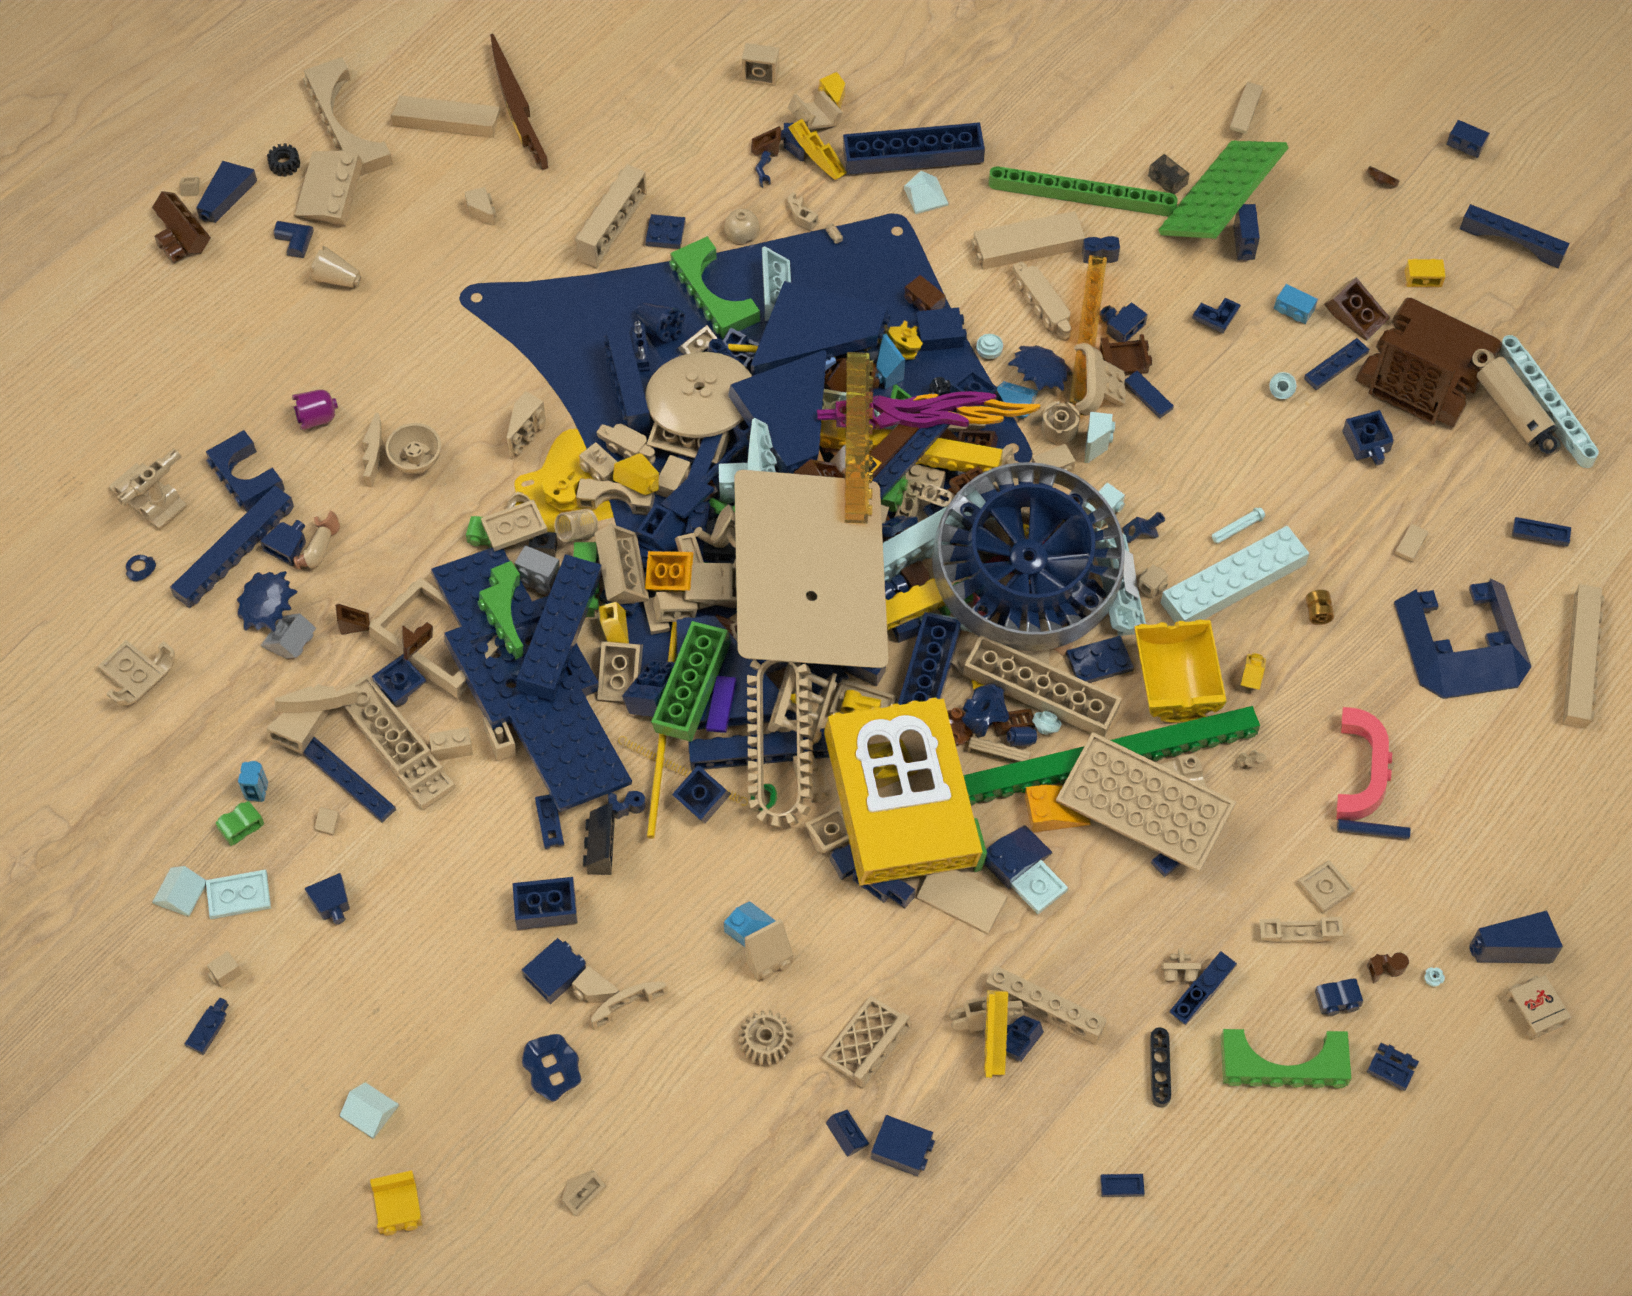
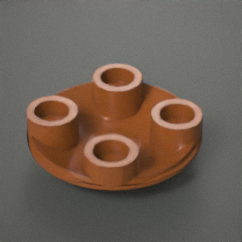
[947,708,973,745]

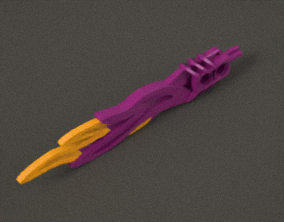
[817,392,1041,430]

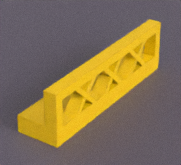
[984,990,1008,1078]

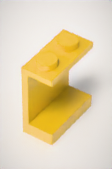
[370,1170,423,1236]

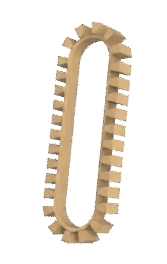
[747,659,813,828]

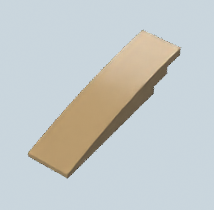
[343,674,456,809]

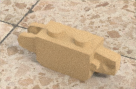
[597,424,656,464]
[949,997,1024,1032]

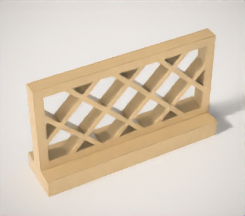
[822,996,912,1088]

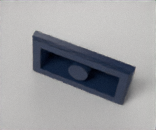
[826,1109,869,1157]

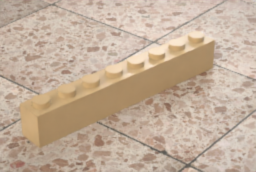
[1563,584,1604,729]

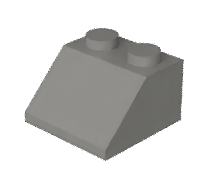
[261,613,316,659]

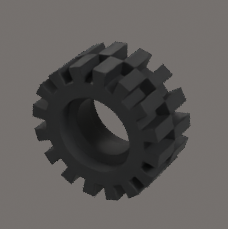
[267,143,300,177]

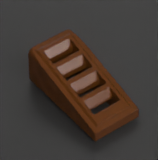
[958,430,998,448]
[992,709,1036,736]

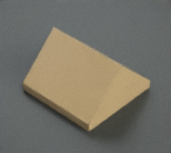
[805,807,849,853]

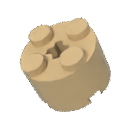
[1041,401,1080,445]

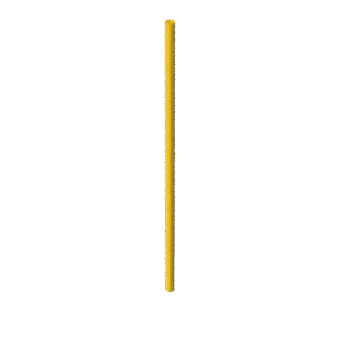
[647,622,677,839]

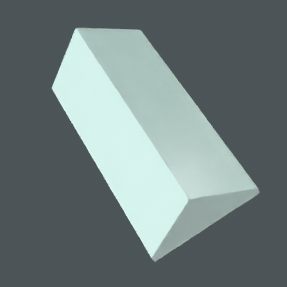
[762,246,791,321]

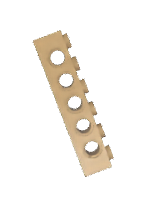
[985,965,1107,1045]

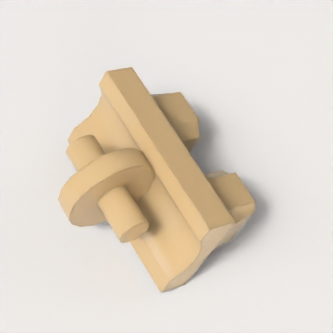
[1161,948,1201,981]

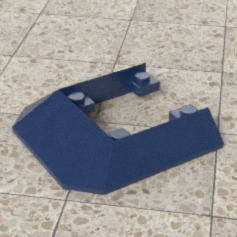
[1394,578,1532,699]

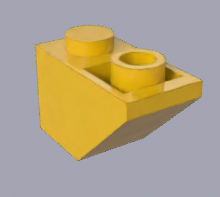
[818,72,845,108]
[599,602,629,643]
[1241,653,1266,690]

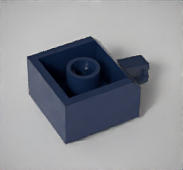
[1342,410,1394,466]

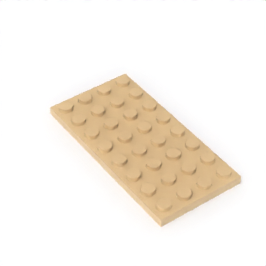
[1056,732,1236,873]

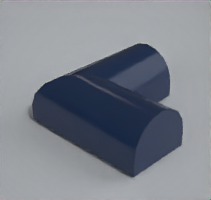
[274,221,314,258]
[1192,298,1241,334]

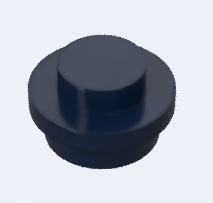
[1099,305,1117,322]

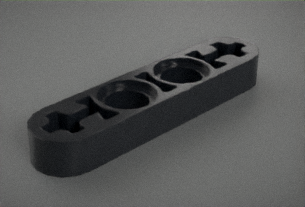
[1150,1027,1171,1108]

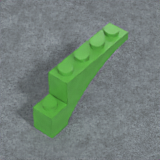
[478,561,523,659]

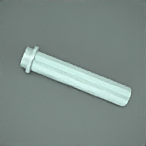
[1212,507,1265,544]

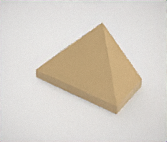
[562,1170,606,1216]

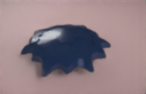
[1008,345,1073,391]
[237,571,298,631]

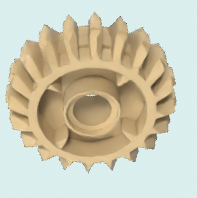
[738,1010,794,1066]

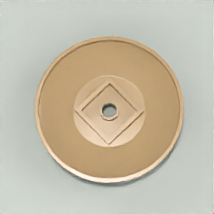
[645,352,752,438]

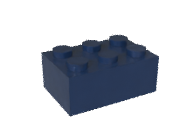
[512,877,578,930]

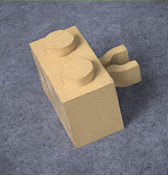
[579,442,617,482]

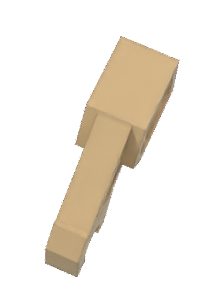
[788,192,818,231]

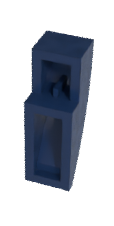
[853,869,915,909]

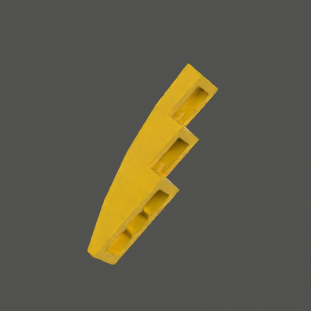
[788,119,847,180]

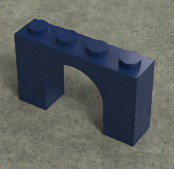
[206,430,285,512]

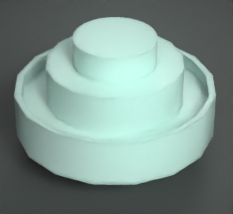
[976,334,1003,359]
[1269,372,1297,399]
[1032,711,1062,735]

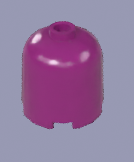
[292,389,338,430]

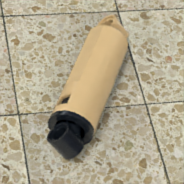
[1473,349,1561,454]

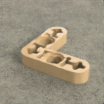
[895,479,955,531]

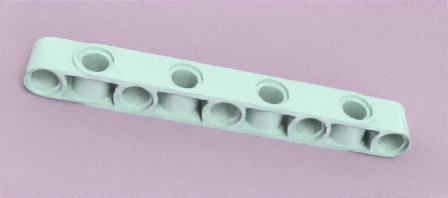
[1499,335,1599,468]

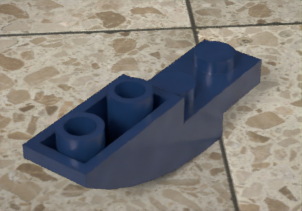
[1169,951,1237,1025]

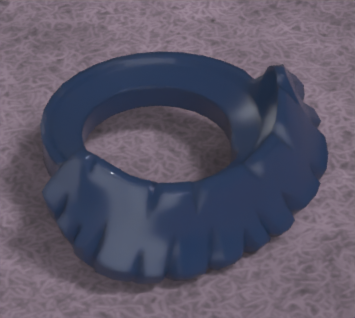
[126,555,156,581]

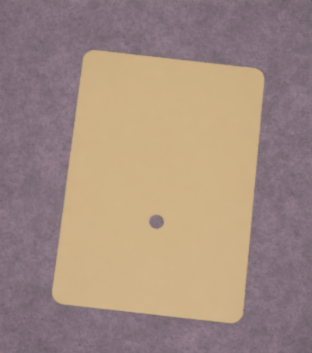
[734,470,888,668]

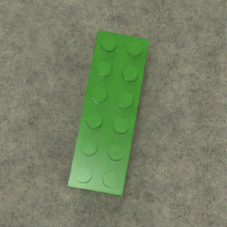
[651,621,732,742]

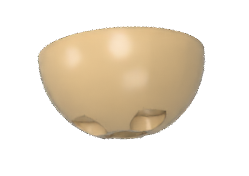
[386,423,441,474]

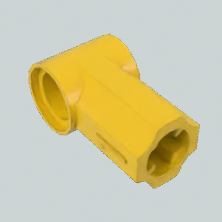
[841,690,882,713]

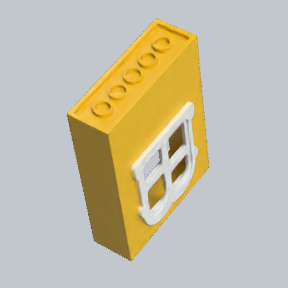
[824,698,982,886]

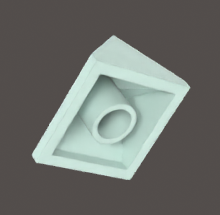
[904,171,948,214]

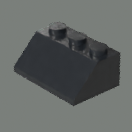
[583,803,615,875]

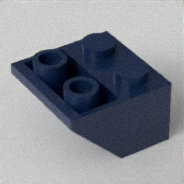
[636,503,687,552]

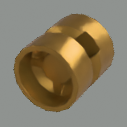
[1305,590,1334,625]

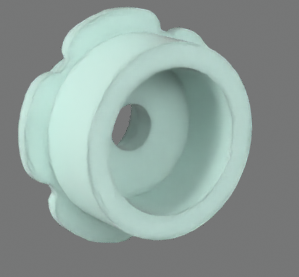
[1424,967,1445,987]

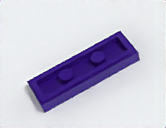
[706,676,737,733]

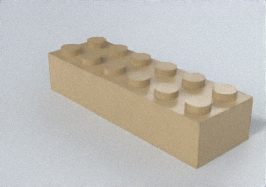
[575,164,647,268]

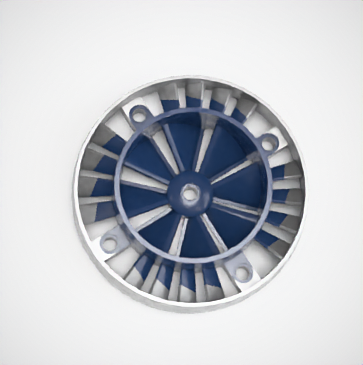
[932,462,1125,651]

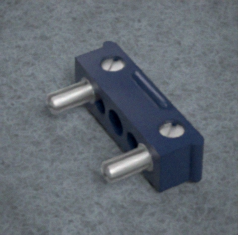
[631,321,650,371]

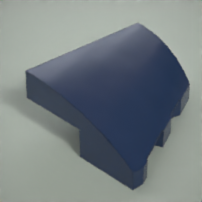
[723,328,759,369]
[1006,1015,1044,1062]

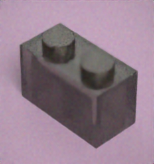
[1148,154,1190,195]

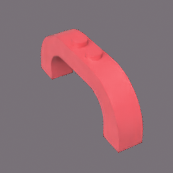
[1336,707,1392,821]

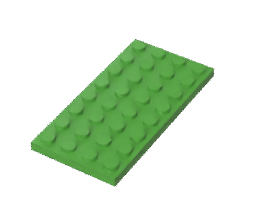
[1158,140,1289,239]

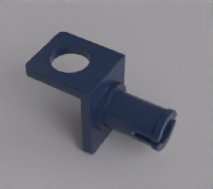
[1122,512,1165,543]

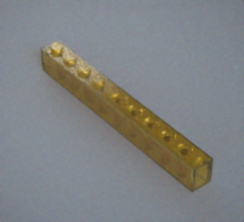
[1069,255,1107,416]
[845,352,873,524]

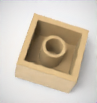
[742,43,779,86]

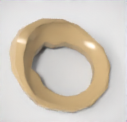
[507,492,531,508]

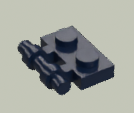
[1367,1042,1419,1091]

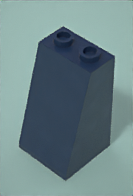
[1469,910,1563,964]

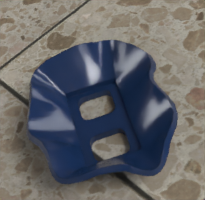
[522,1034,582,1102]

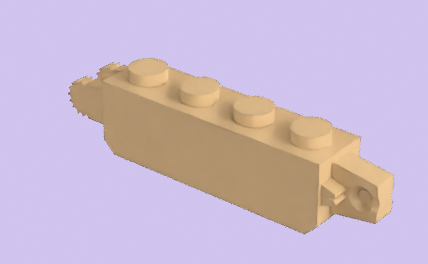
[1013,261,1072,340]

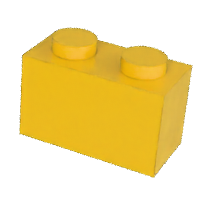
[1405,259,1446,287]

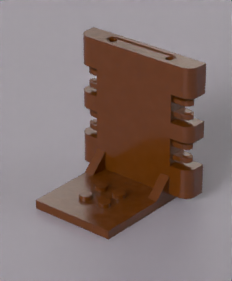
[1355,297,1502,428]

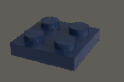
[646,214,686,249]

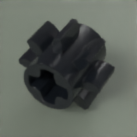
[929,377,951,396]

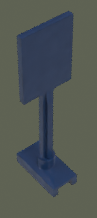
[660,424,751,518]

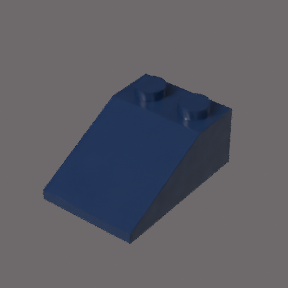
[984,825,1052,889]

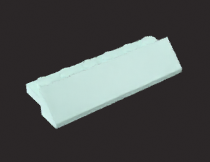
[1094,528,1146,636]

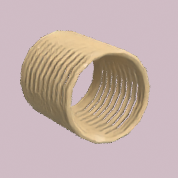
[554,509,598,542]

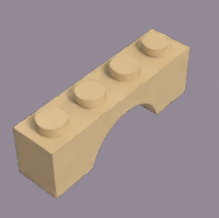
[576,479,655,515]

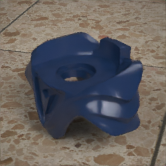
[962,684,1009,738]

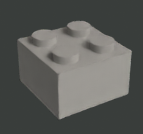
[515,545,560,595]

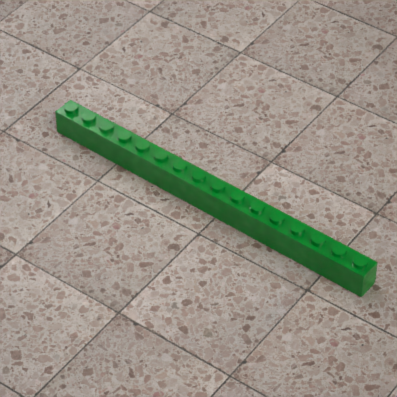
[963,706,1260,806]

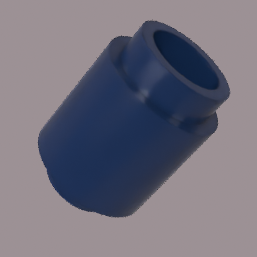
[1006,727,1037,746]

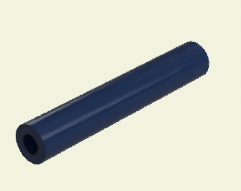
[1337,819,1411,839]

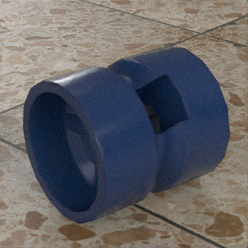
[885,574,909,600]

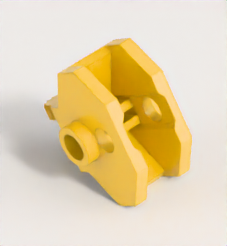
[887,320,922,360]
[542,469,584,512]

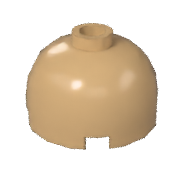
[724,209,760,244]

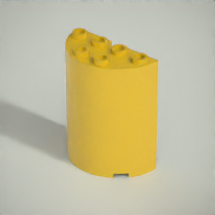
[1134,619,1227,723]

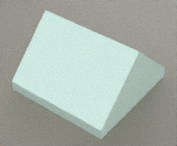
[152,866,206,917]
[340,1082,399,1139]

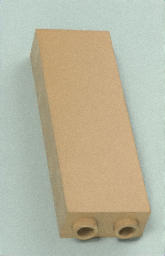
[971,211,1085,270]

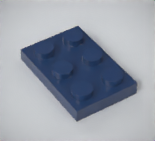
[1066,636,1134,683]

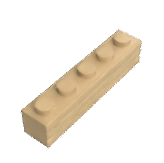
[968,737,1031,764]

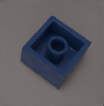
[672,765,731,824]

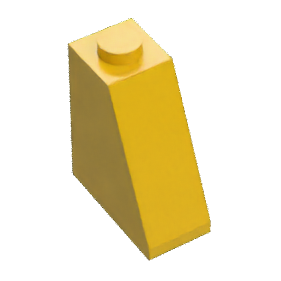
[613,453,659,496]

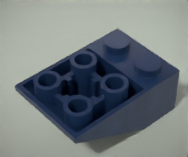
[622,660,675,717]

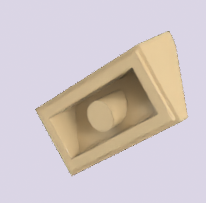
[678,325,717,355]

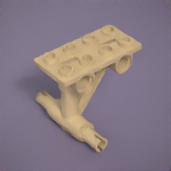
[109,448,187,529]

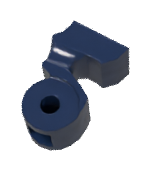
[608,790,645,819]

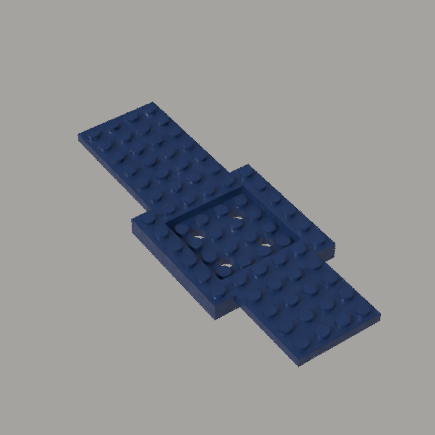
[431,547,632,812]

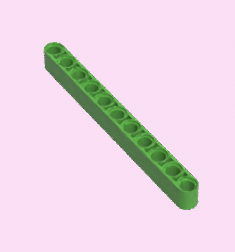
[988,166,1178,216]

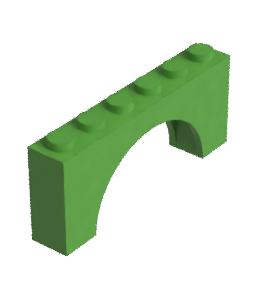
[669,236,760,339]
[1220,1029,1351,1088]

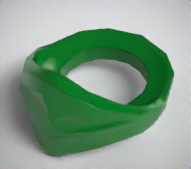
[750,784,777,811]

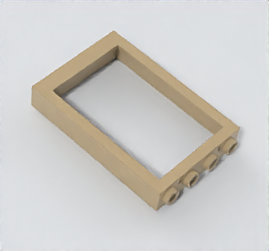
[369,577,500,699]

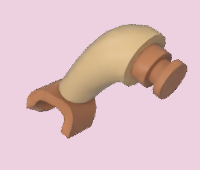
[294,510,340,570]

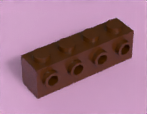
[152,191,211,254]

